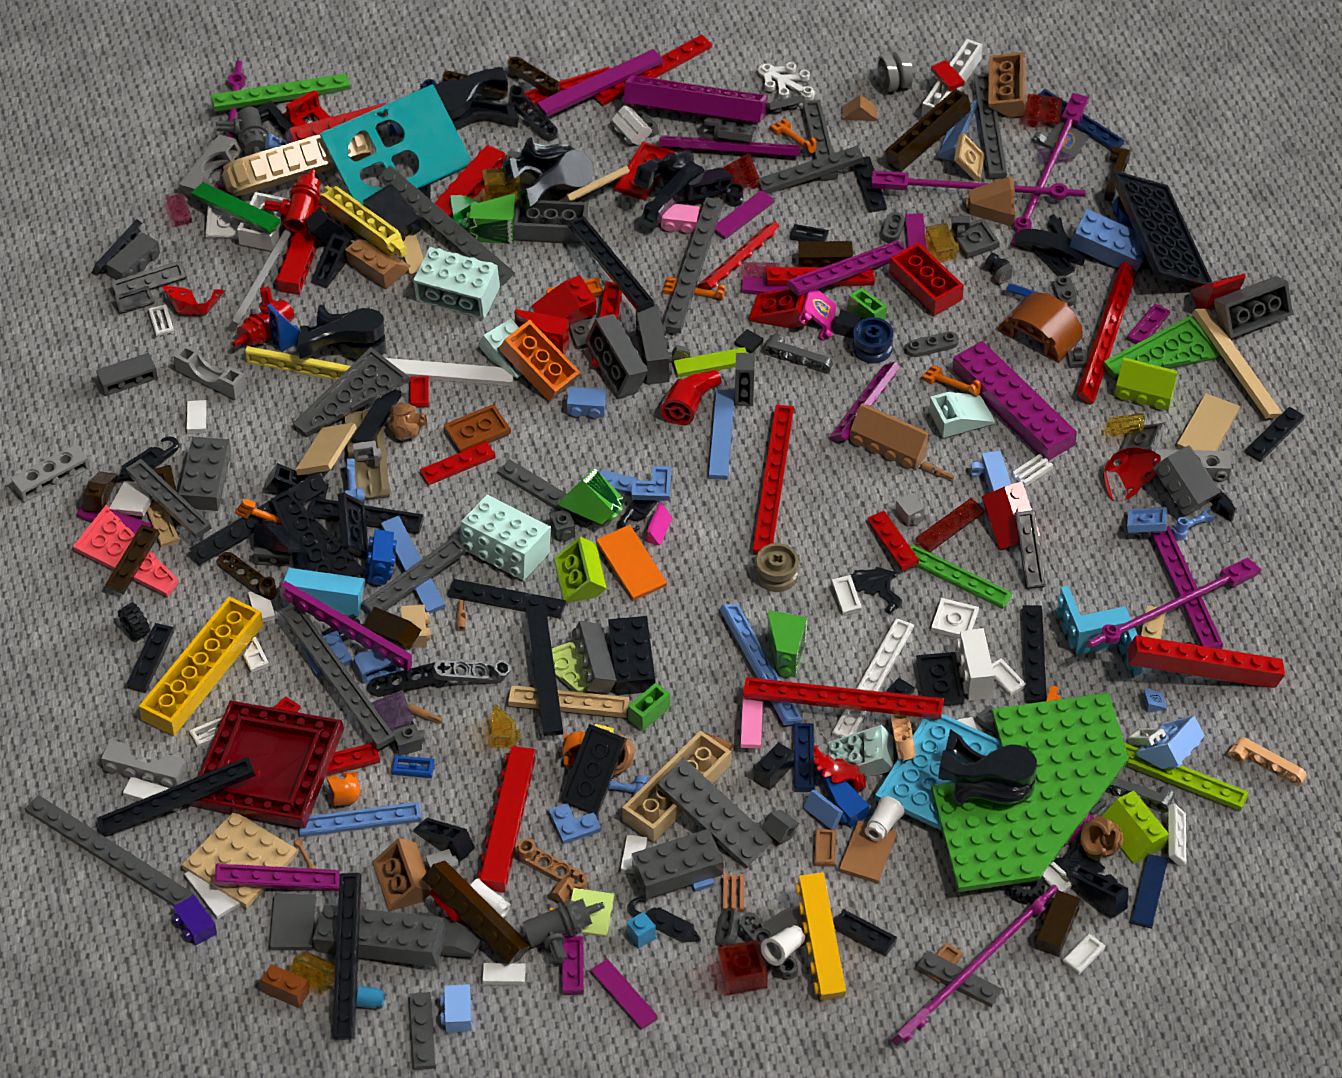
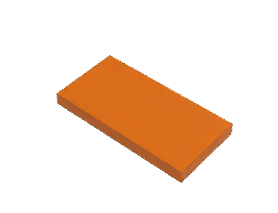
[596,525,667,601]

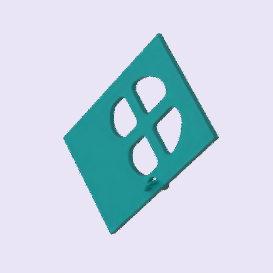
[319,84,472,205]

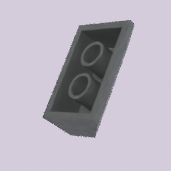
[1153,445,1221,515]

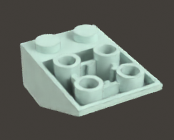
[478,319,523,379]
[929,392,995,438]
[828,725,894,776]

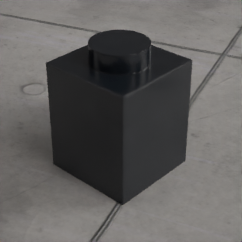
[833,310,862,339]

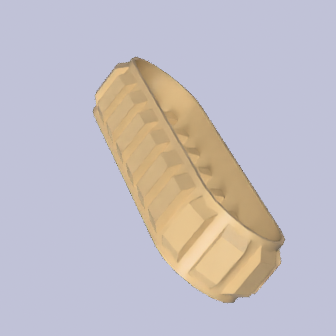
[222,132,373,197]

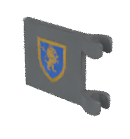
[1032,115,1090,159]

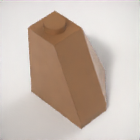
[965,176,1015,226]

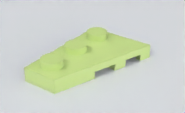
[552,641,589,693]

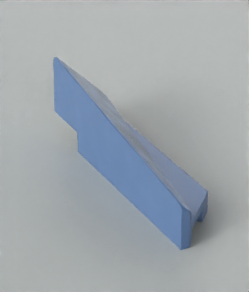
[937,99,977,161]

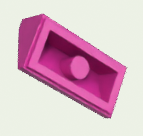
[647,503,672,545]

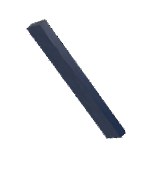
[1034,89,1125,151]

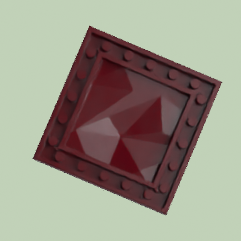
[190,700,344,828]

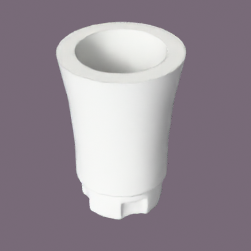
[865,796,905,842]
[471,879,511,918]
[761,925,805,966]

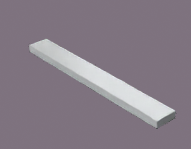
[386,358,514,386]
[832,618,914,738]

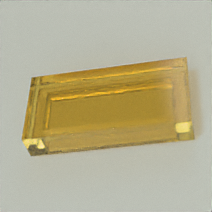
[1106,413,1146,436]

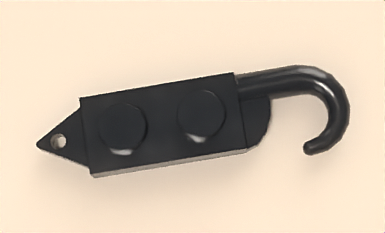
[117,436,179,482]
[619,500,658,532]
[628,897,701,943]

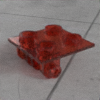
[1025,93,1062,128]
[722,153,760,189]

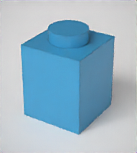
[626,912,656,949]

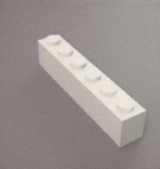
[922,39,982,117]

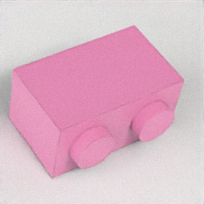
[661,204,699,233]

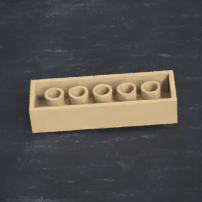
[622,730,731,843]

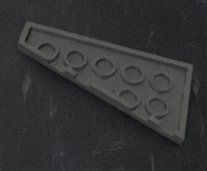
[293,347,411,437]

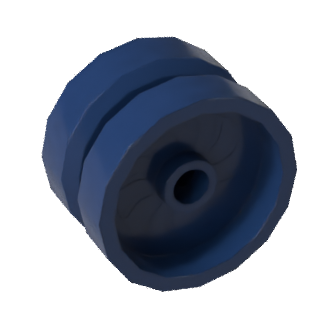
[853,317,893,363]

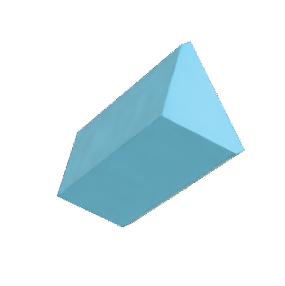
[283,568,365,617]

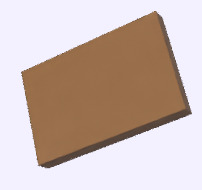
[839,820,897,884]

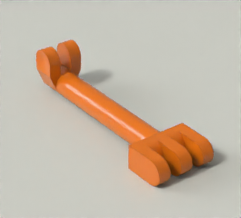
[770,118,817,153]
[662,277,725,300]
[921,365,981,396]
[235,499,282,525]

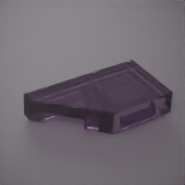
[1037,147,1073,165]

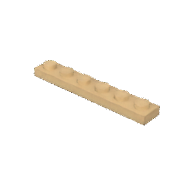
[508,685,629,718]

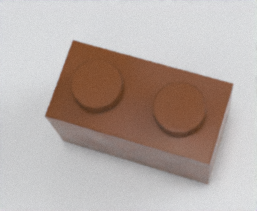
[261,964,309,1008]

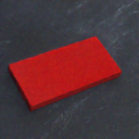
[614,141,675,201]

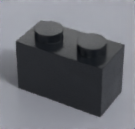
[754,742,794,791]

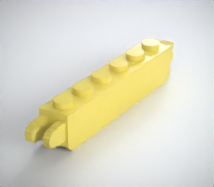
[320,185,407,258]

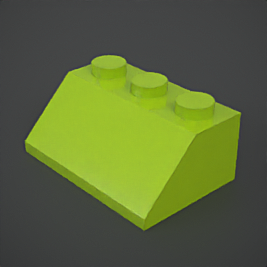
[1115,357,1178,411]
[554,536,607,603]
[1101,790,1169,864]

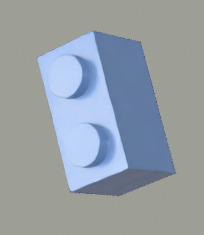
[567,387,607,418]

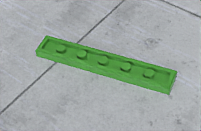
[910,544,1013,609]

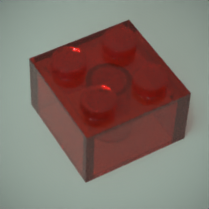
[717,940,768,996]

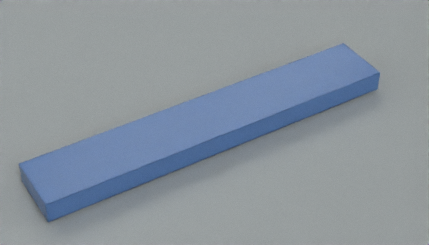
[709,389,735,480]
[381,516,445,614]
[299,802,422,837]

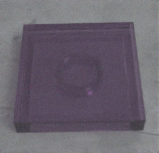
[371,690,414,733]

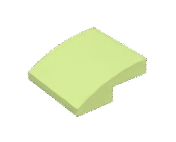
[571,888,614,937]

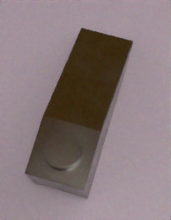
[83,471,118,513]

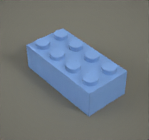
[1070,209,1145,272]

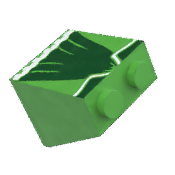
[466,194,516,244]
[558,468,626,525]
[767,610,807,677]

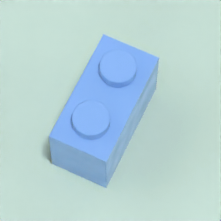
[441,984,472,1032]

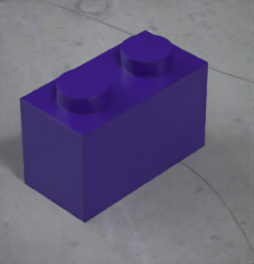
[172,895,217,946]

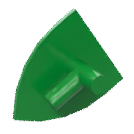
[450,195,479,230]

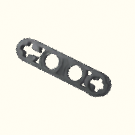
[763,333,833,374]
[431,660,511,684]
[1105,778,1175,813]
[740,912,798,980]

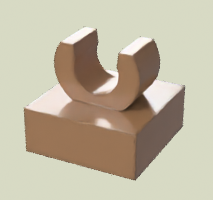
[549,878,575,906]

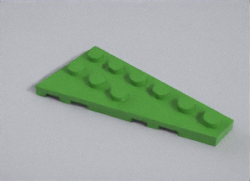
[1103,316,1223,378]

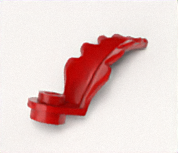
[813,745,866,792]

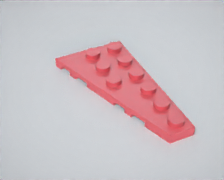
[73,505,179,597]

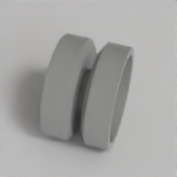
[877,50,913,92]

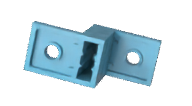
[1056,586,1142,676]

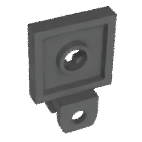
[703,118,758,142]

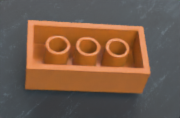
[499,320,580,402]

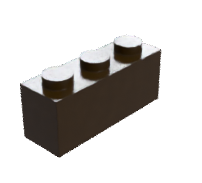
[798,241,853,267]
[363,607,422,650]
[1034,890,1081,957]

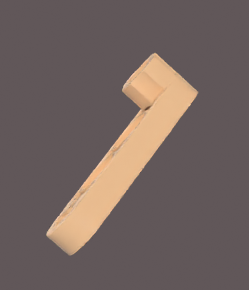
[891,714,916,760]
[1228,737,1307,786]

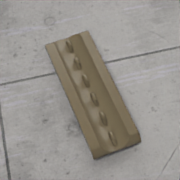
[345,410,390,499]

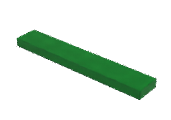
[191,182,281,234]

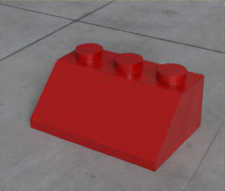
[982,482,1040,550]

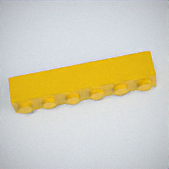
[795,872,846,1001]

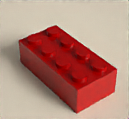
[889,242,964,316]

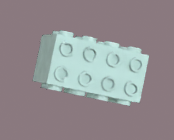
[413,247,500,319]
[460,495,551,581]

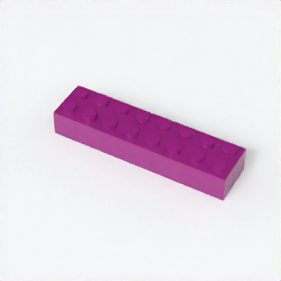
[623,75,768,124]
[952,341,1077,461]

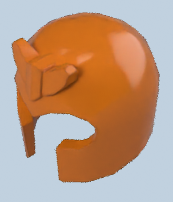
[562,731,586,767]
[326,772,360,806]

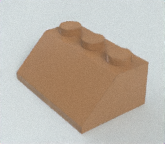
[345,239,411,289]
[372,838,432,911]

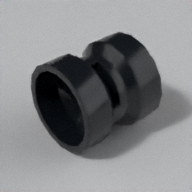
[726,183,744,207]
[984,252,1010,274]

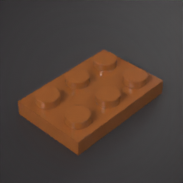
[444,404,511,452]

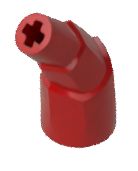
[660,370,721,426]

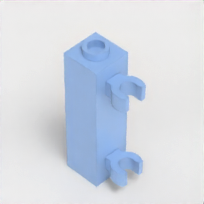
[970,451,1011,511]

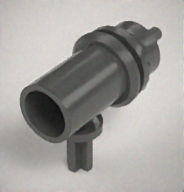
[216,107,268,156]
[523,898,605,964]

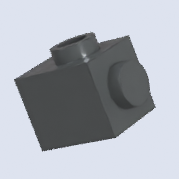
[550,509,575,541]
[392,724,425,756]
[762,810,799,843]

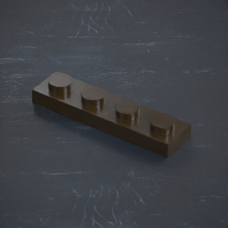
[105,524,160,594]

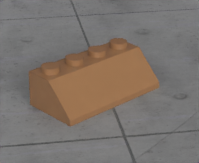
[988,52,1026,117]
[850,403,928,471]

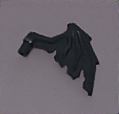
[851,567,902,614]
[1053,837,1118,882]

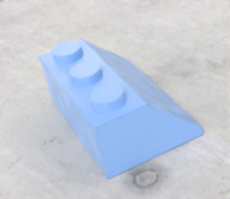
[1136,715,1205,769]

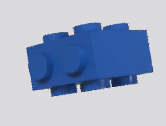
[364,529,397,585]

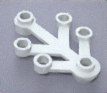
[758,62,815,101]

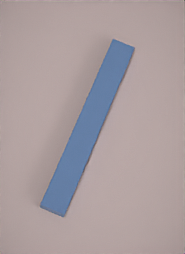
[720,604,803,725]

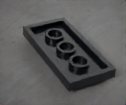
[560,724,627,814]

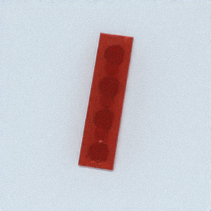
[916,498,984,553]

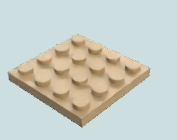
[182,813,298,909]

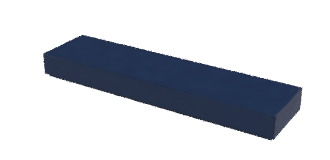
[793,723,815,792]
[1132,854,1168,929]

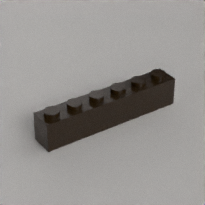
[885,88,971,172]
[422,860,531,965]

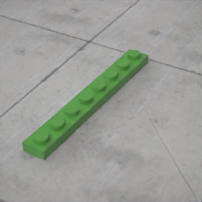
[211,73,350,112]

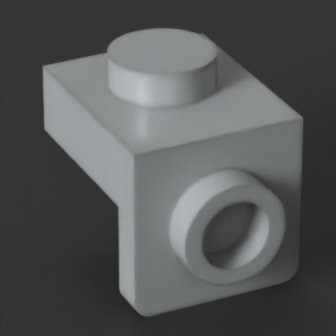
[353,441,382,467]

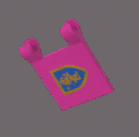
[798,289,837,341]

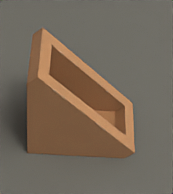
[842,94,877,121]

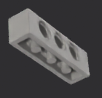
[11,444,90,503]
[1153,450,1232,481]

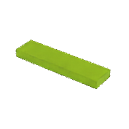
[674,347,747,378]

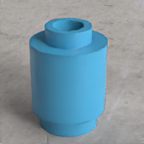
[356,986,385,1009]

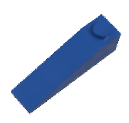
[814,763,870,828]

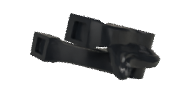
[434,67,518,130]
[502,137,594,212]
[633,150,705,229]
[298,304,386,360]
[938,729,1037,807]

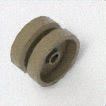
[756,543,799,592]

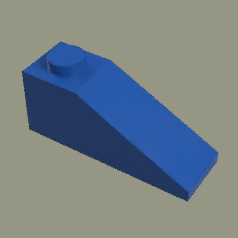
[267,304,300,352]

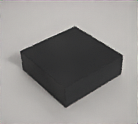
[734,329,764,353]

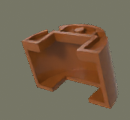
[998,292,1083,363]

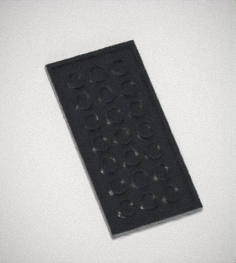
[1110,170,1212,288]

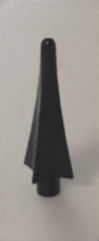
[1049,214,1066,237]

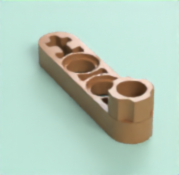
[517,838,587,889]

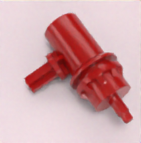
[264,169,321,233]
[232,286,295,347]

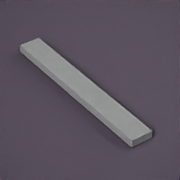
[228,228,292,332]

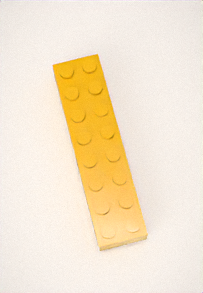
[139,596,263,736]

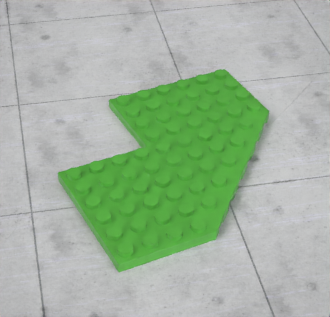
[931,693,1129,892]

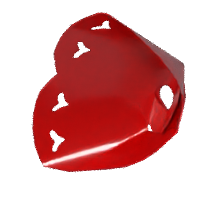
[163,285,226,316]
[1104,447,1161,501]

